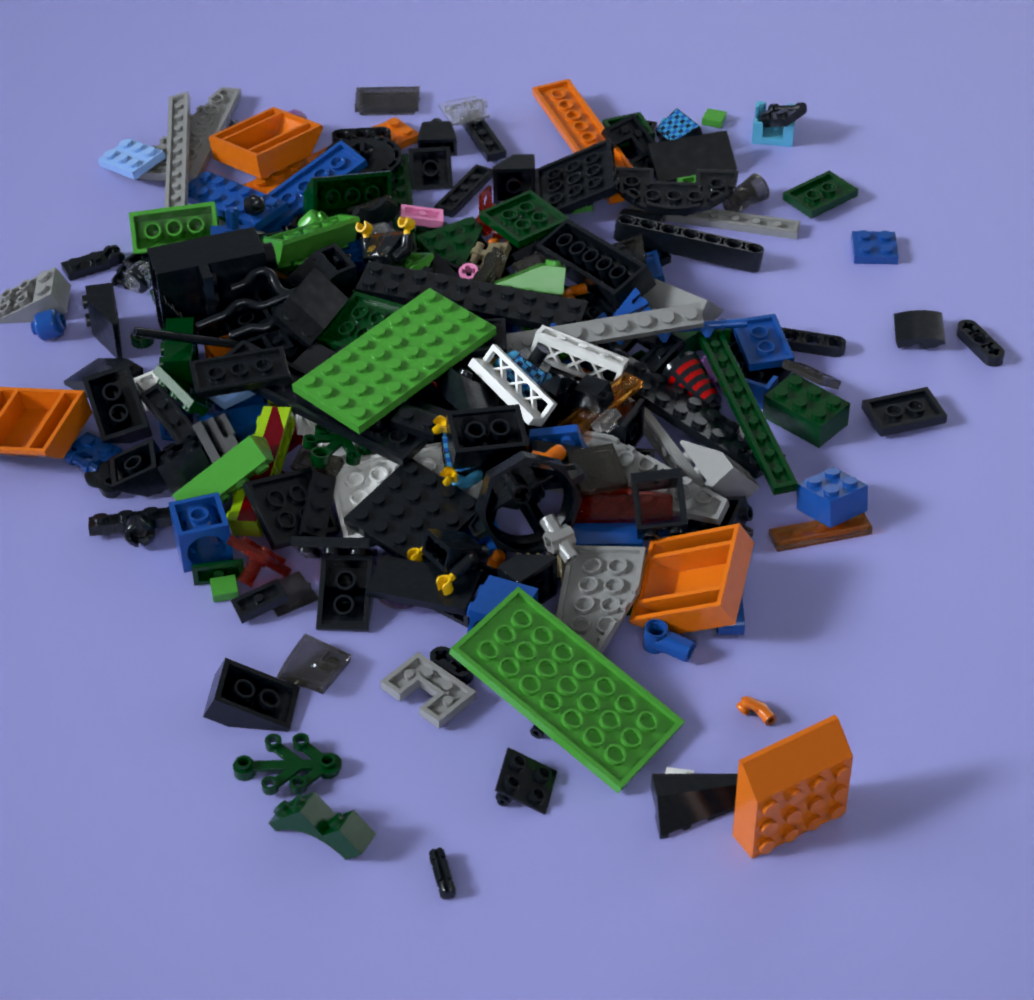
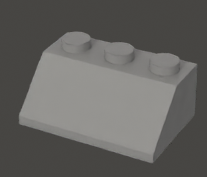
[642,278,723,321]

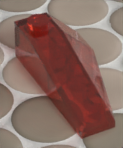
[575,481,673,523]

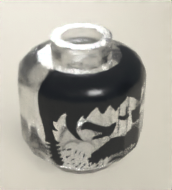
[124,261,152,294]

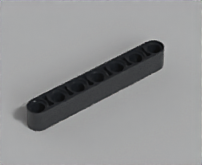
[614,215,764,272]

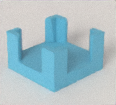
[752,101,796,147]

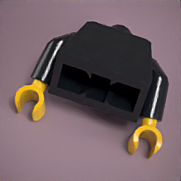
[407,529,488,596]

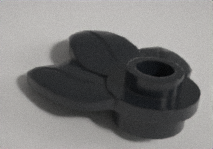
[84,460,121,498]

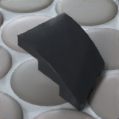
[523,374,580,423]
[192,413,241,464]

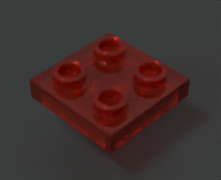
[226,535,292,587]

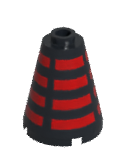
[661,351,722,411]

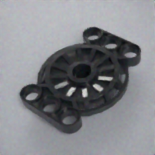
[326,127,402,190]

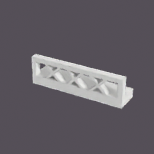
[530,325,629,391]
[468,344,557,427]

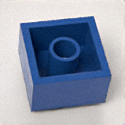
[797,467,868,528]

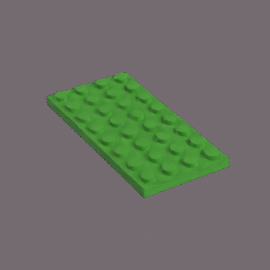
[292,288,497,434]
[449,586,685,794]

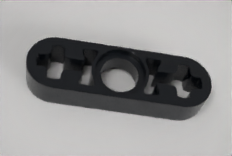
[956,319,1005,367]

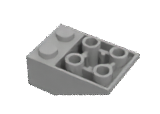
[0,267,71,324]
[680,440,760,499]

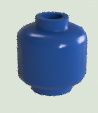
[31,309,67,341]

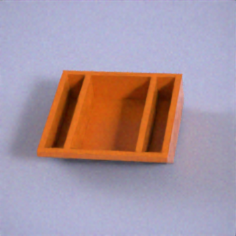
[209,107,323,179]
[0,387,92,459]
[629,523,754,634]
[732,715,853,859]

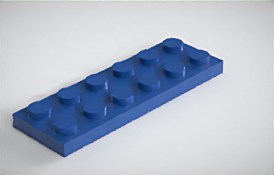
[260,140,368,236]
[188,171,289,232]

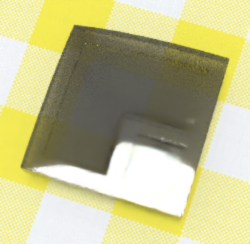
[277,634,351,694]

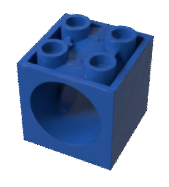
[169,492,234,573]
[467,575,538,633]

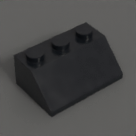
[82,363,153,444]
[446,404,530,469]

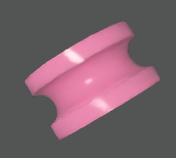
[459,263,480,281]

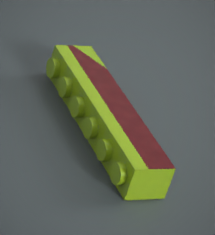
[226,406,296,537]

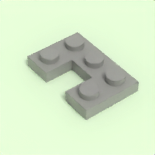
[381,652,477,729]

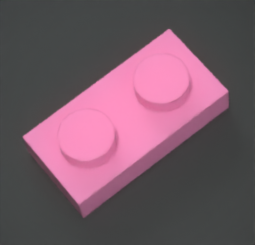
[400,204,444,228]

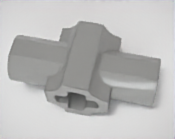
[540,514,579,565]

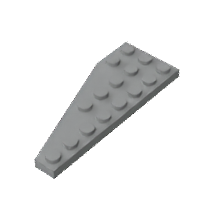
[138,87,241,182]
[541,429,730,525]
[556,545,647,654]

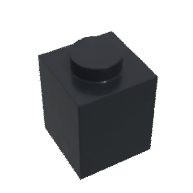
[573,374,615,414]

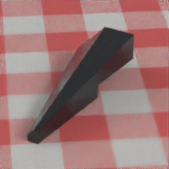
[651,774,738,839]

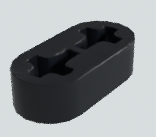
[430,646,474,685]

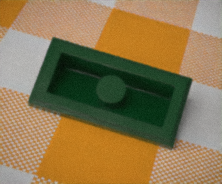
[191,559,245,586]

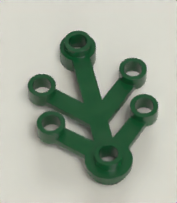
[303,424,372,469]
[233,733,342,795]

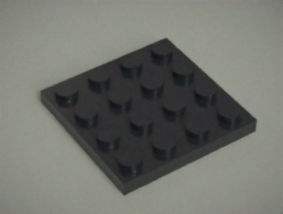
[535,138,618,215]
[344,459,477,561]

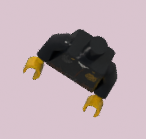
[355,216,416,266]

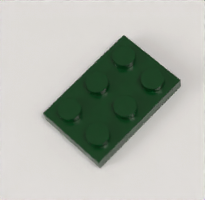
[782,170,858,219]

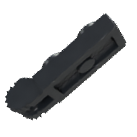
[61,244,125,281]

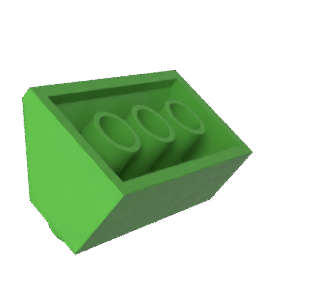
[129,201,220,255]
[263,214,360,268]
[172,435,274,504]

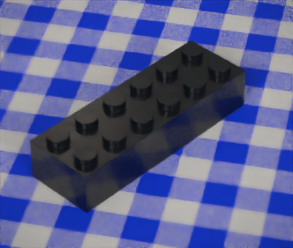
[536,218,656,309]

